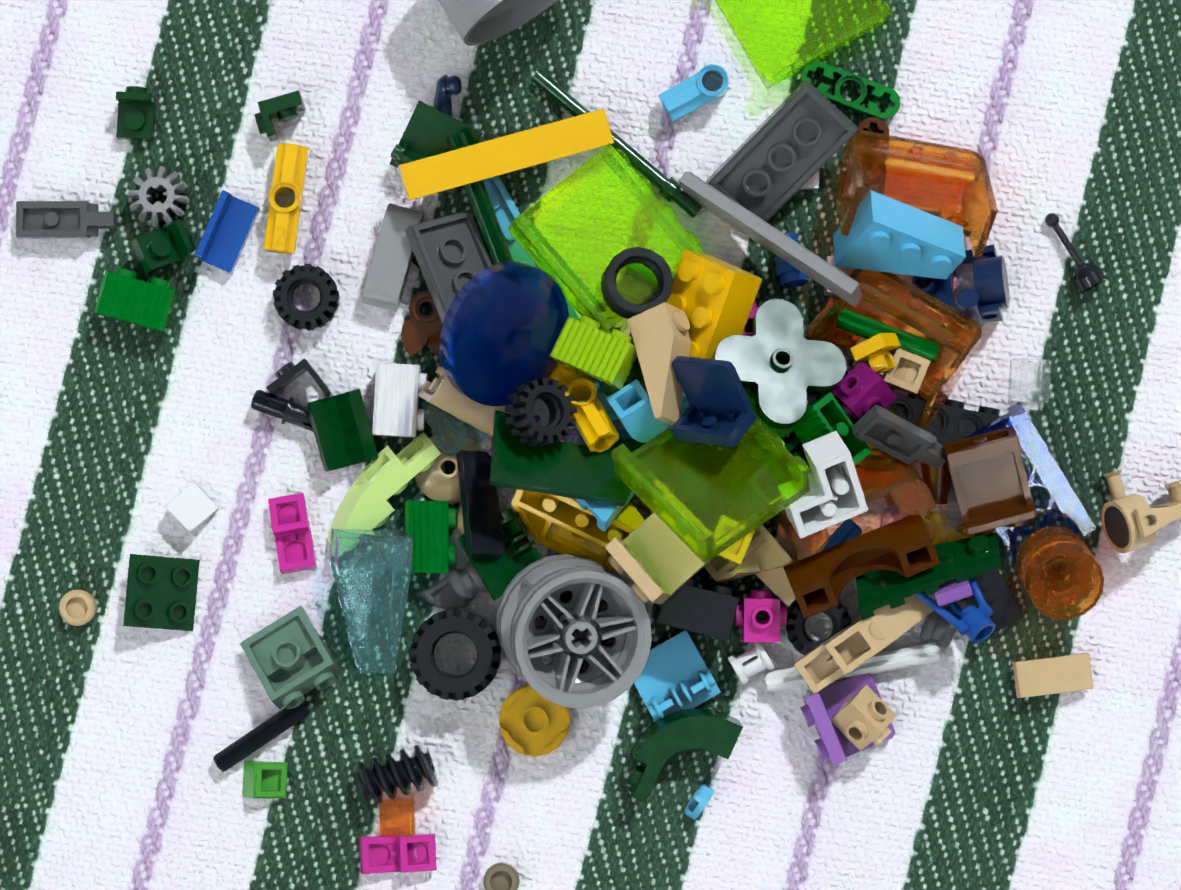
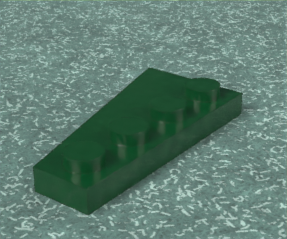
[856,532,1003,620]

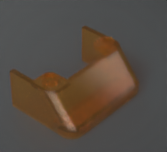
[836,130,998,258]
[806,269,982,430]

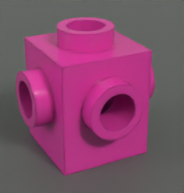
[735,590,787,642]

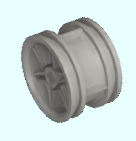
[496,554,652,709]

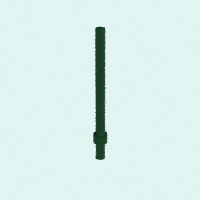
[531,69,702,218]

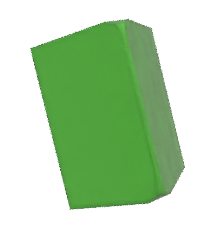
[242,761,288,799]

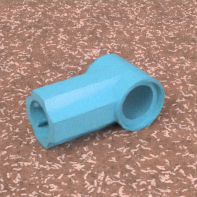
[658,64,729,123]

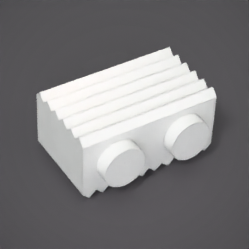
[372,363,427,438]

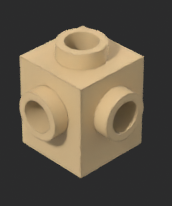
[830,684,897,751]

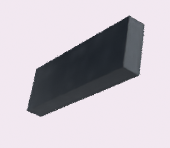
[456,450,505,559]

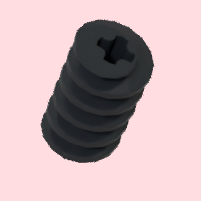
[358,745,438,804]

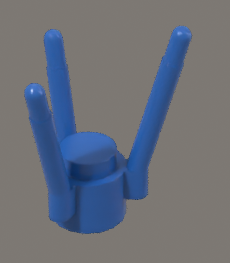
[915,578,996,644]

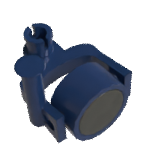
[912,244,1010,329]

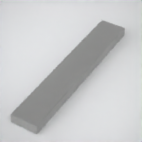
[679,171,862,307]

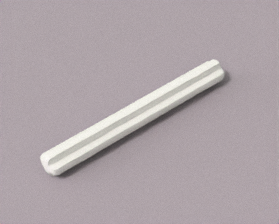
[764,642,942,692]

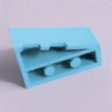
[833,190,966,280]

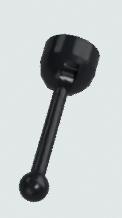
[1045,213,1106,294]

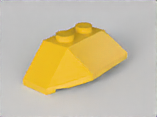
[511,489,645,571]

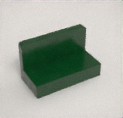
[307,389,378,472]

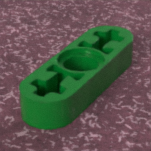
[800,61,900,121]

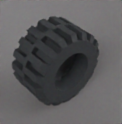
[409,609,501,700]

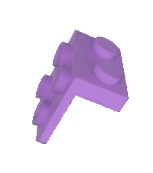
[800,673,895,766]

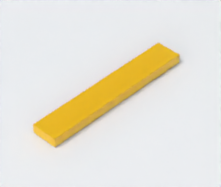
[398,109,614,201]

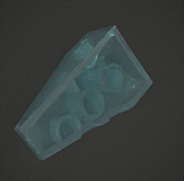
[329,529,413,674]

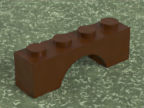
[783,512,940,619]

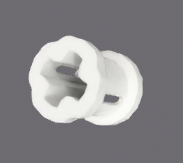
[728,642,774,685]

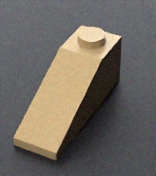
[628,302,691,426]

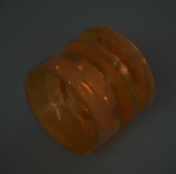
[1015,527,1104,620]

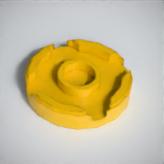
[499,685,570,756]

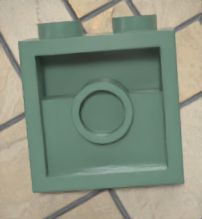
[240,606,341,709]

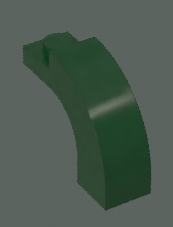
[627,708,743,803]

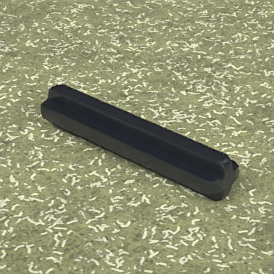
[213,702,310,772]

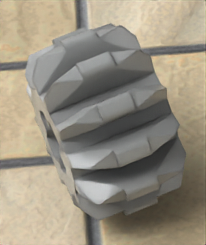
[128,166,190,228]

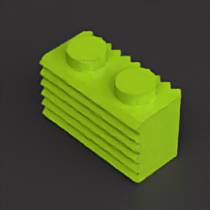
[549,315,637,390]

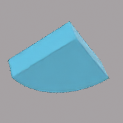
[684,783,714,820]

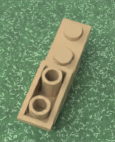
[794,595,933,694]

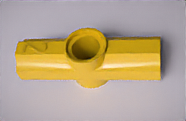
[264,143,309,255]
[543,357,619,453]

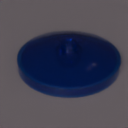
[440,261,569,406]

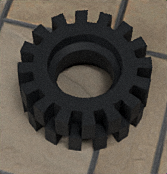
[273,264,340,331]
[505,378,577,447]
[786,601,852,655]

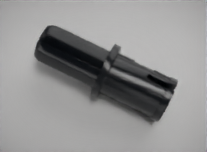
[251,390,314,432]

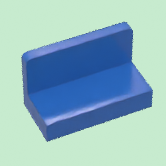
[194,190,260,274]

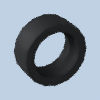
[601,247,673,319]

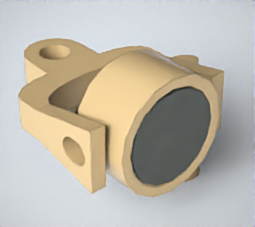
[1101,470,1181,554]

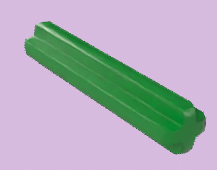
[836,309,940,363]

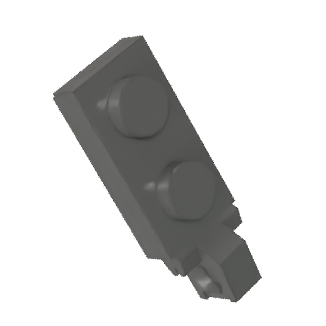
[16,201,118,239]
[852,404,947,469]

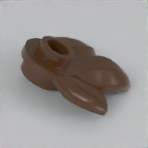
[401,291,453,357]

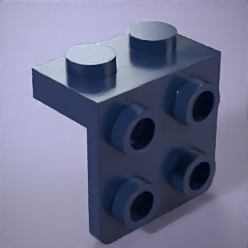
[671,356,757,447]

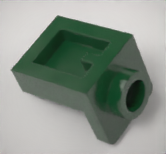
[115,86,156,141]
[254,90,306,141]
[130,219,194,275]

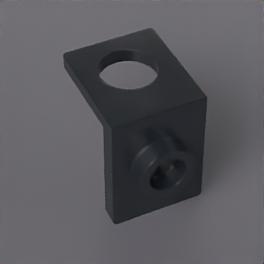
[266,358,333,397]

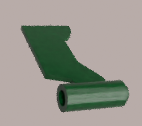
[489,410,710,517]

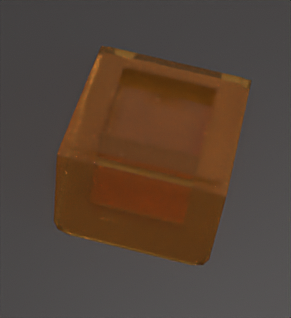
[379,798,417,836]

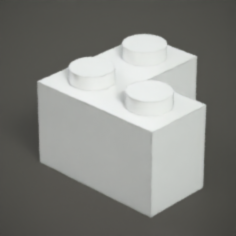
[778,431,869,539]

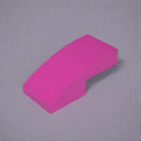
[268,493,317,574]
[359,834,437,874]

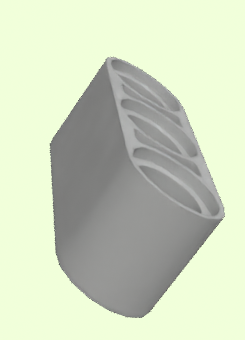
[362,203,424,312]

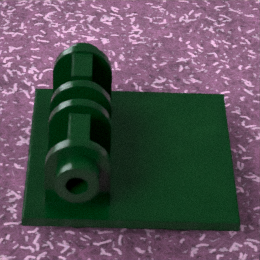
[389,100,483,196]
[457,508,542,600]
[123,554,200,631]

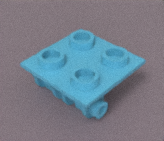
[634,630,721,721]

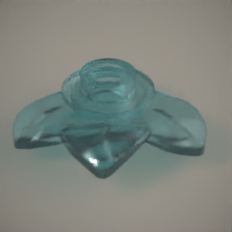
[424,401,487,455]

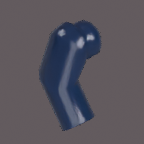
[434,75,462,117]

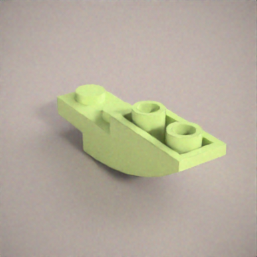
[327,432,442,557]

